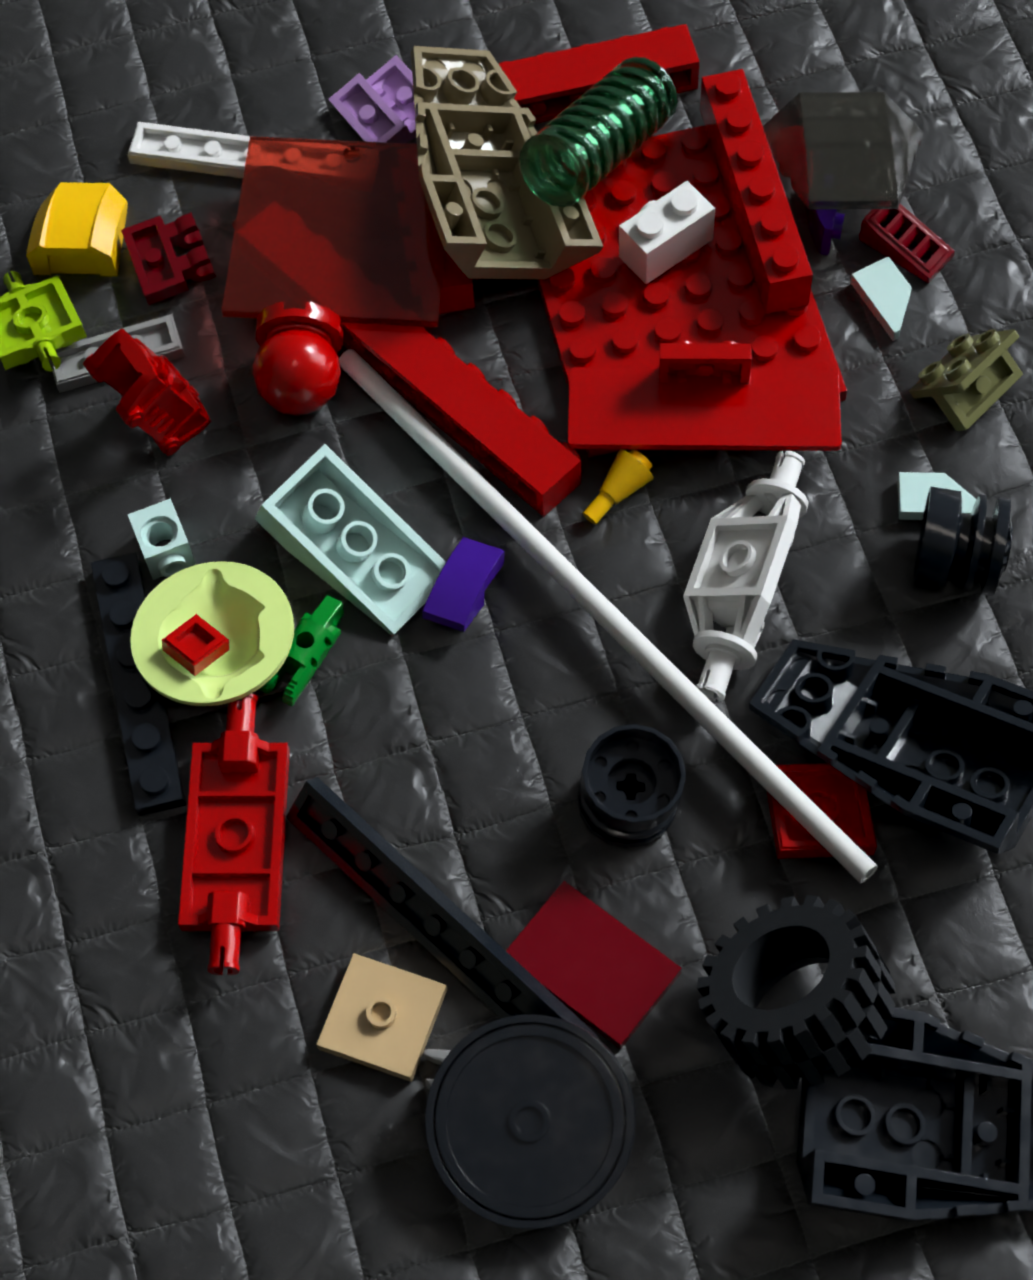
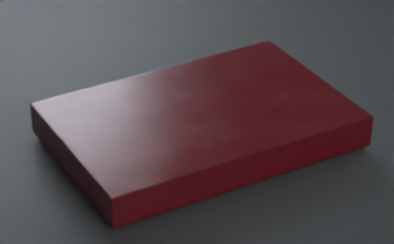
[506,881,682,1050]

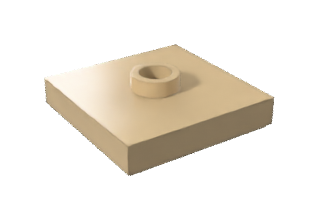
[316,953,447,1082]

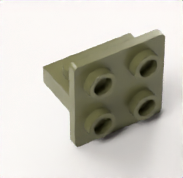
[909,329,1023,431]

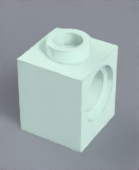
[127,498,196,580]

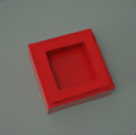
[161,614,230,676]

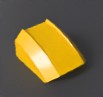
[26,182,128,276]

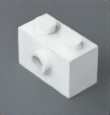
[619,181,715,284]

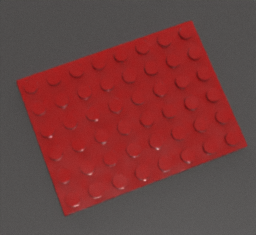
[537,125,847,458]

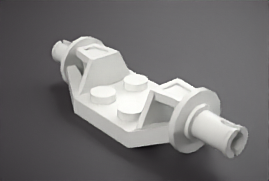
[683,450,809,702]

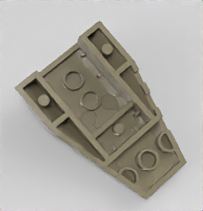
[411,46,603,280]

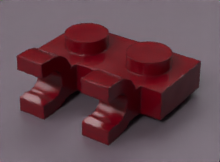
[121,212,216,305]

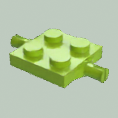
[0,271,87,372]

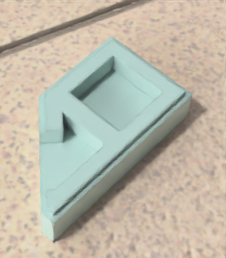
[850,256,912,341]
[897,472,976,520]

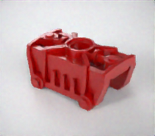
[83,328,212,456]

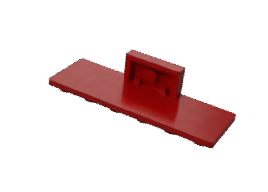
[568,341,842,451]

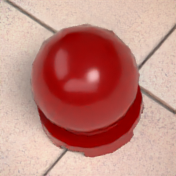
[253,302,344,416]

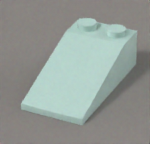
[255,444,446,636]

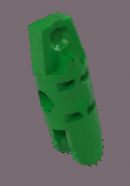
[258,595,344,707]

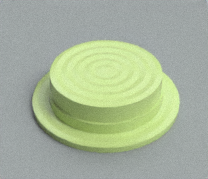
[130,561,294,706]

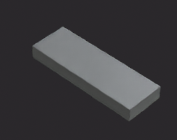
[49,314,185,393]

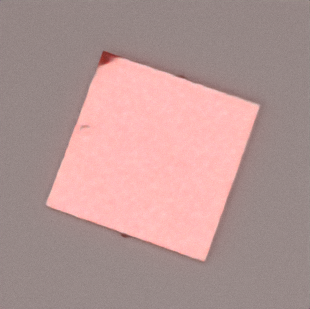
[222,136,447,327]

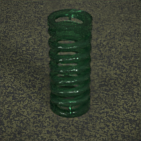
[519,57,678,207]

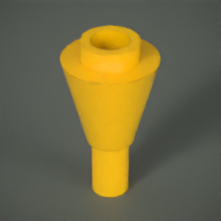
[582,449,654,525]

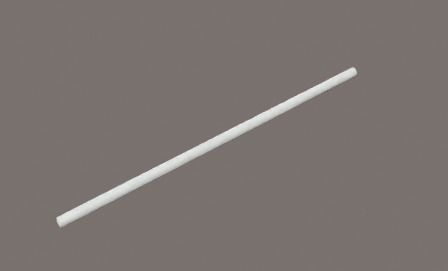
[339,349,878,884]

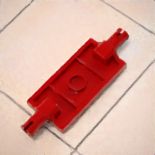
[178,693,290,975]

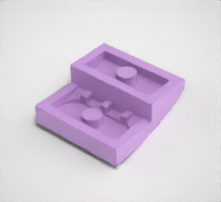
[328,55,416,155]

